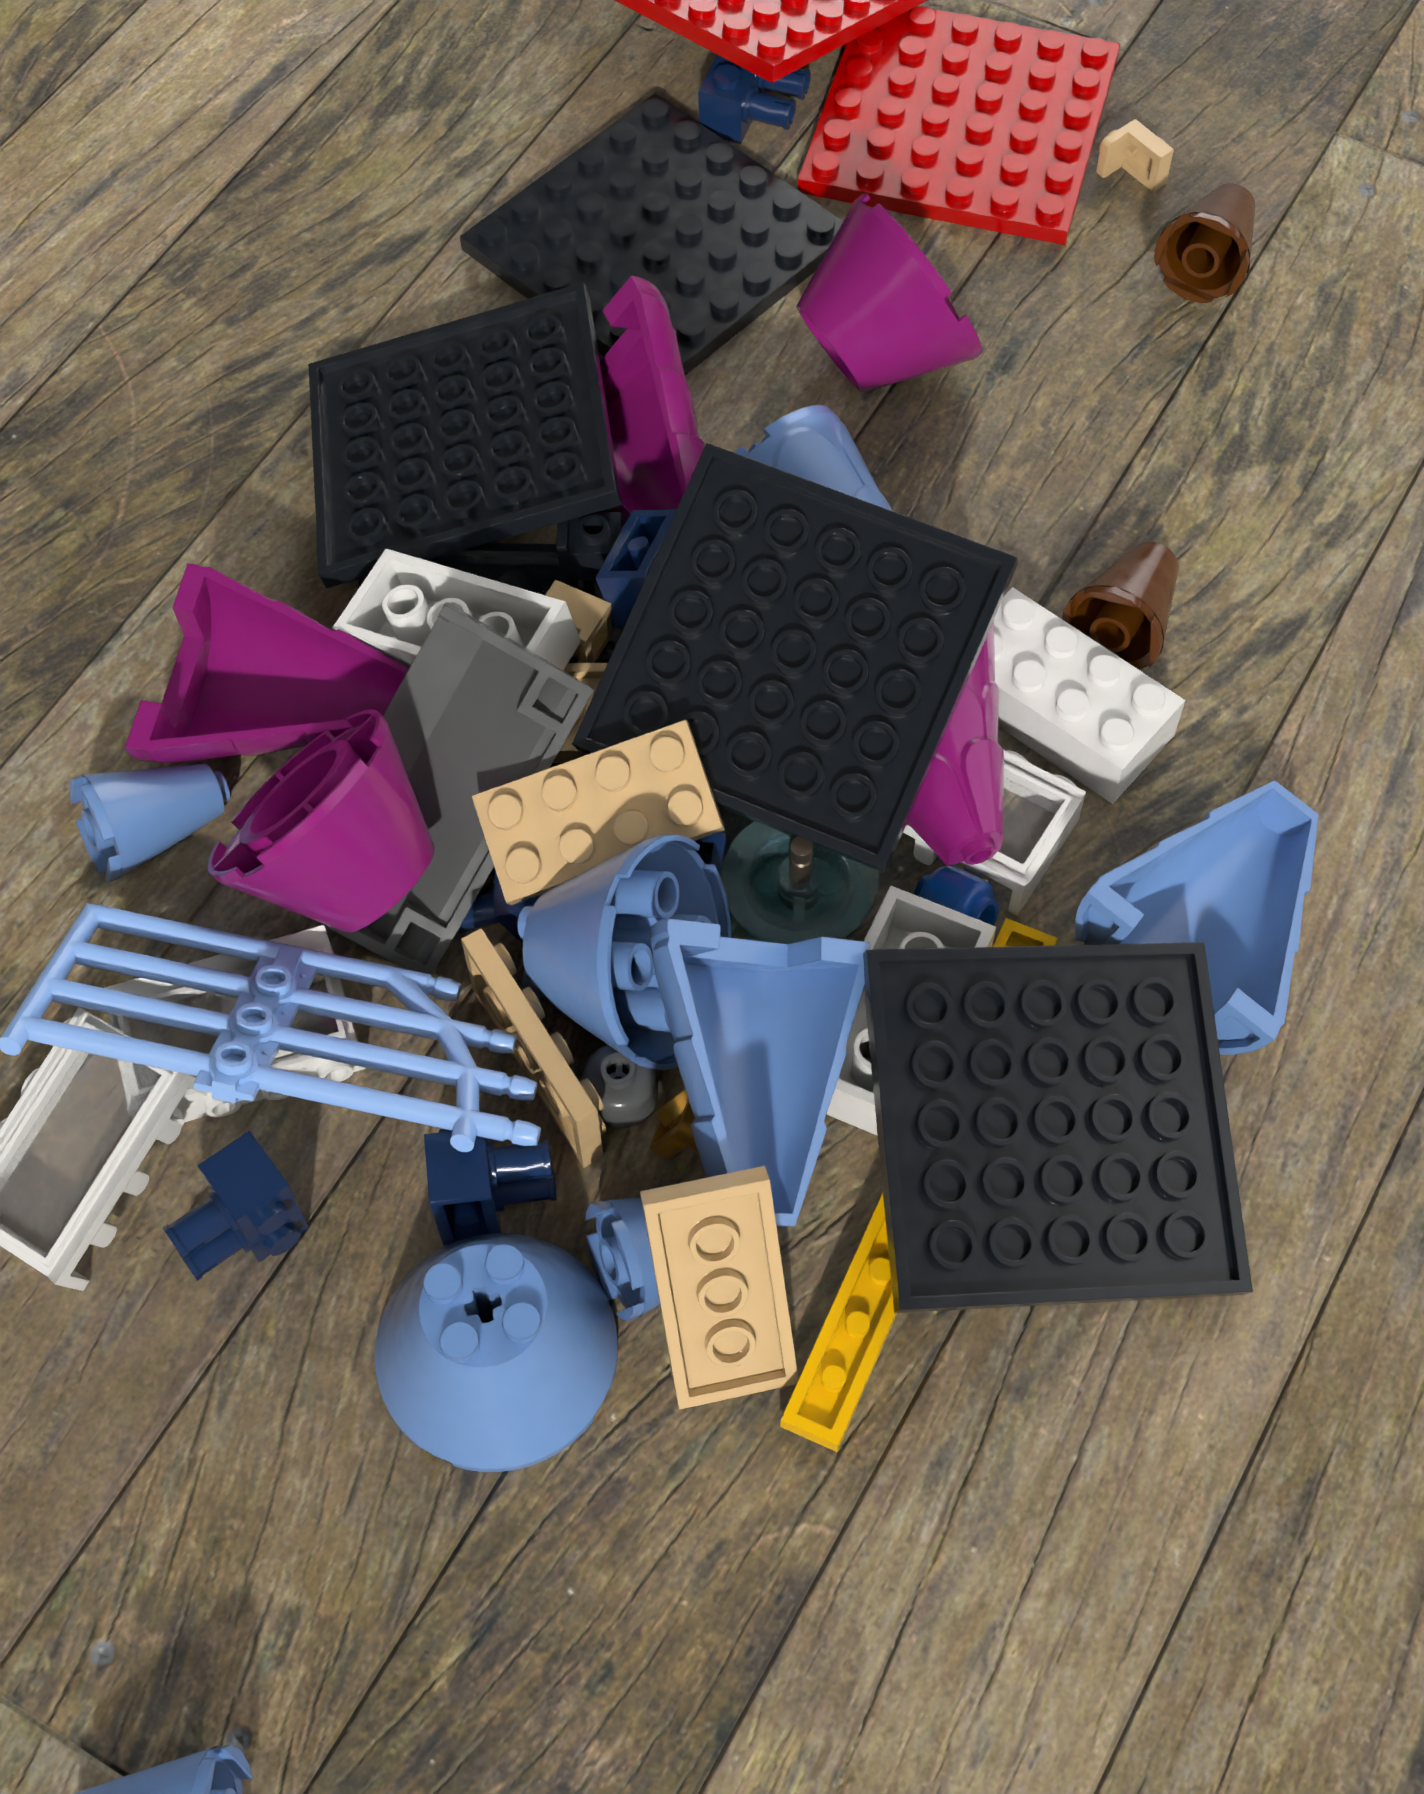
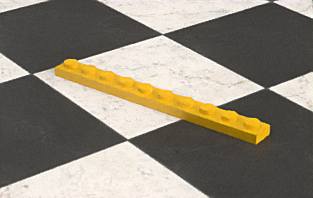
[780,918,1058,1452]

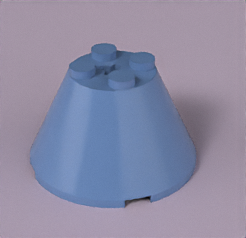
[517,835,731,1070]
[374,1233,618,1472]

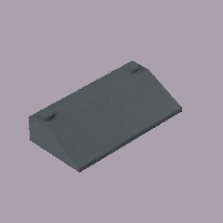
[315,602,594,976]

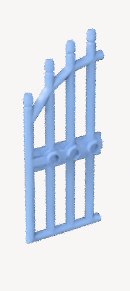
[0,903,541,1152]

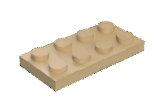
[472,720,725,905]
[461,928,607,1168]
[640,1166,799,1410]

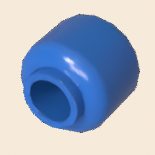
[914,865,999,926]

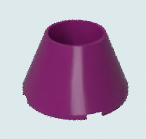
[796,194,983,393]
[207,709,435,933]

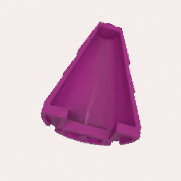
[600,276,705,521]
[125,563,409,763]
[907,621,1004,866]

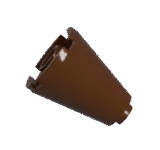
[1154,183,1255,303]
[1062,542,1179,670]

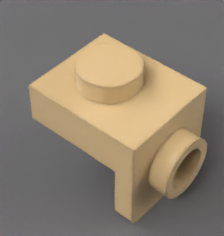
[1096,119,1174,192]

